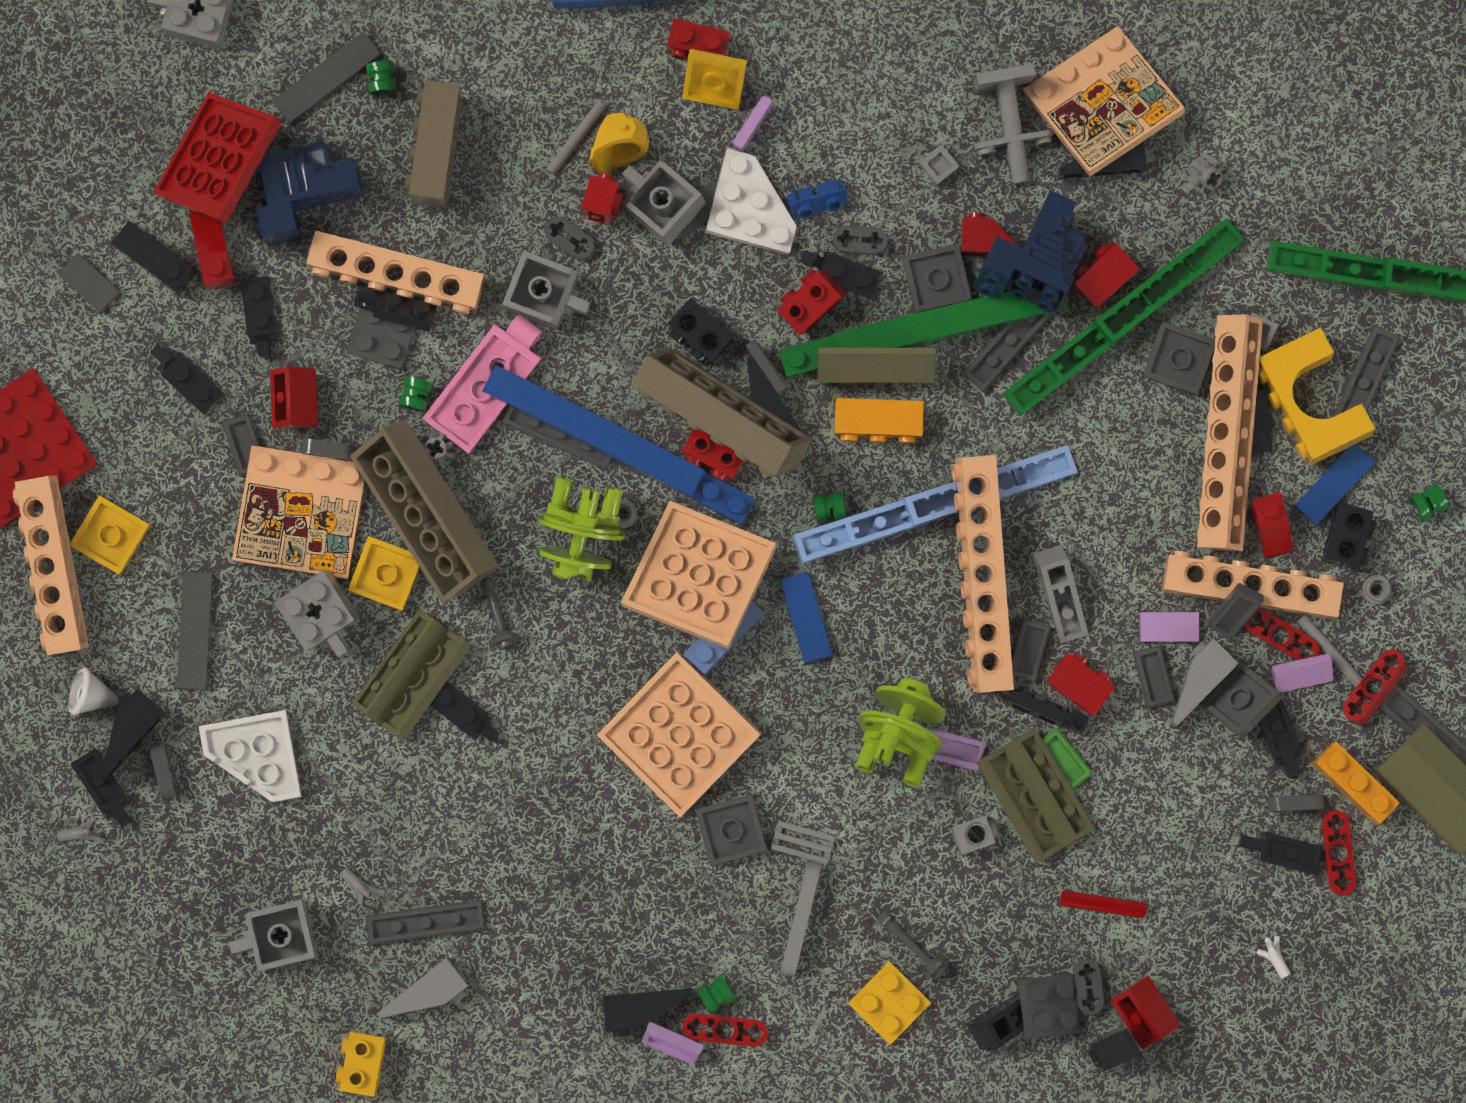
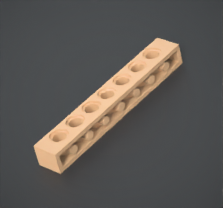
[1197,315,1263,551]
[952,455,1014,693]

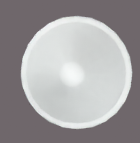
[68,667,119,716]

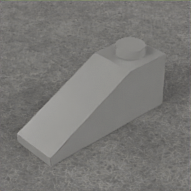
[1033,545,1088,644]
[1171,639,1238,727]
[376,958,470,1018]

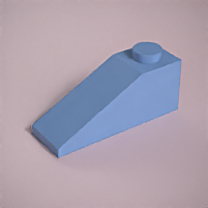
[683,601,765,676]

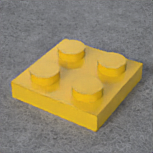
[682,49,747,110]
[70,495,151,575]
[348,536,420,611]
[848,961,931,1045]

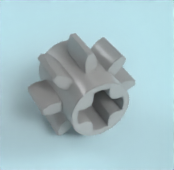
[1187,155,1224,193]
[420,433,453,469]

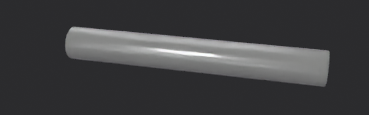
[546,101,607,176]
[1297,614,1363,688]

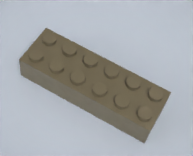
[632,348,813,477]
[350,419,499,603]

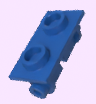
[786,179,848,219]

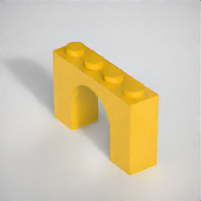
[1258,327,1375,466]

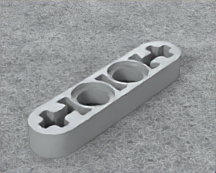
[780,861,822,977]

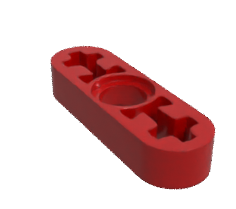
[1243,607,1319,661]
[1343,649,1407,725]
[1321,810,1356,896]
[682,1013,768,1047]

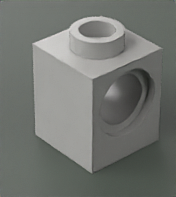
[951,815,998,856]

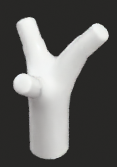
[1257,936,1291,979]

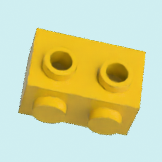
[335,1031,387,1097]

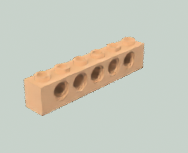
[306,230,485,314]
[13,475,89,656]
[1162,551,1343,620]

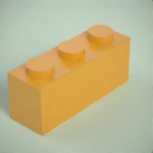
[834,398,924,444]
[1311,741,1400,825]

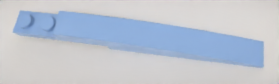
[792,445,1078,564]

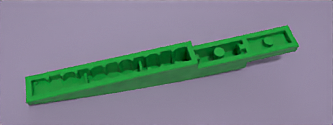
[1002,218,1245,417]
[1266,241,1466,303]
[779,292,1068,378]

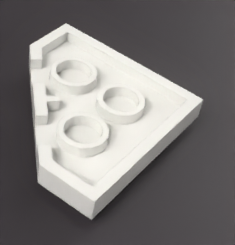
[705,148,797,256]
[199,710,302,802]

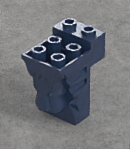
[253,141,364,246]
[973,190,1088,314]

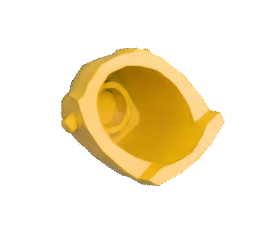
[590,113,649,176]

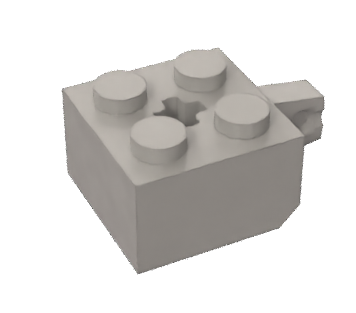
[147,0,234,49]
[622,160,706,247]
[502,250,591,330]
[274,570,360,658]
[229,900,319,972]

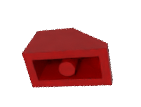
[960,212,1018,257]
[1248,492,1293,559]

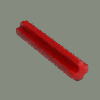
[1060,890,1147,918]

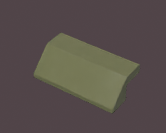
[817,348,936,383]
[351,609,471,742]
[1374,724,1466,855]
[976,728,1095,864]

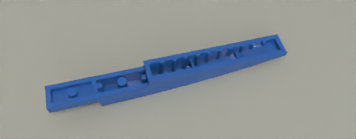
[482,365,755,525]

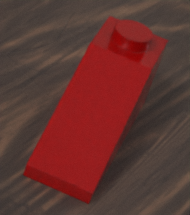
[189,209,237,290]

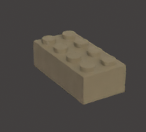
[405,80,463,209]

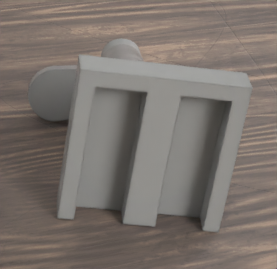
[973,63,1054,185]

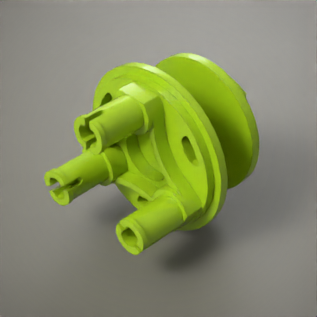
[538,477,625,582]
[854,678,946,788]

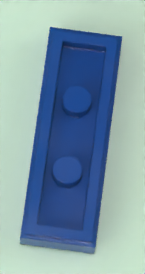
[1294,444,1375,526]
[780,571,833,664]

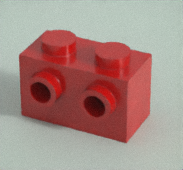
[667,18,730,60]
[581,173,624,226]
[1072,242,1139,309]
[777,269,848,336]
[270,366,318,430]
[681,429,744,483]
[1045,652,1115,717]
[1110,975,1180,1050]

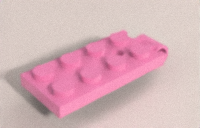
[422,314,543,454]

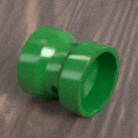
[366,61,397,96]
[398,376,433,412]
[1409,483,1449,522]
[813,491,846,523]
[696,974,736,1014]

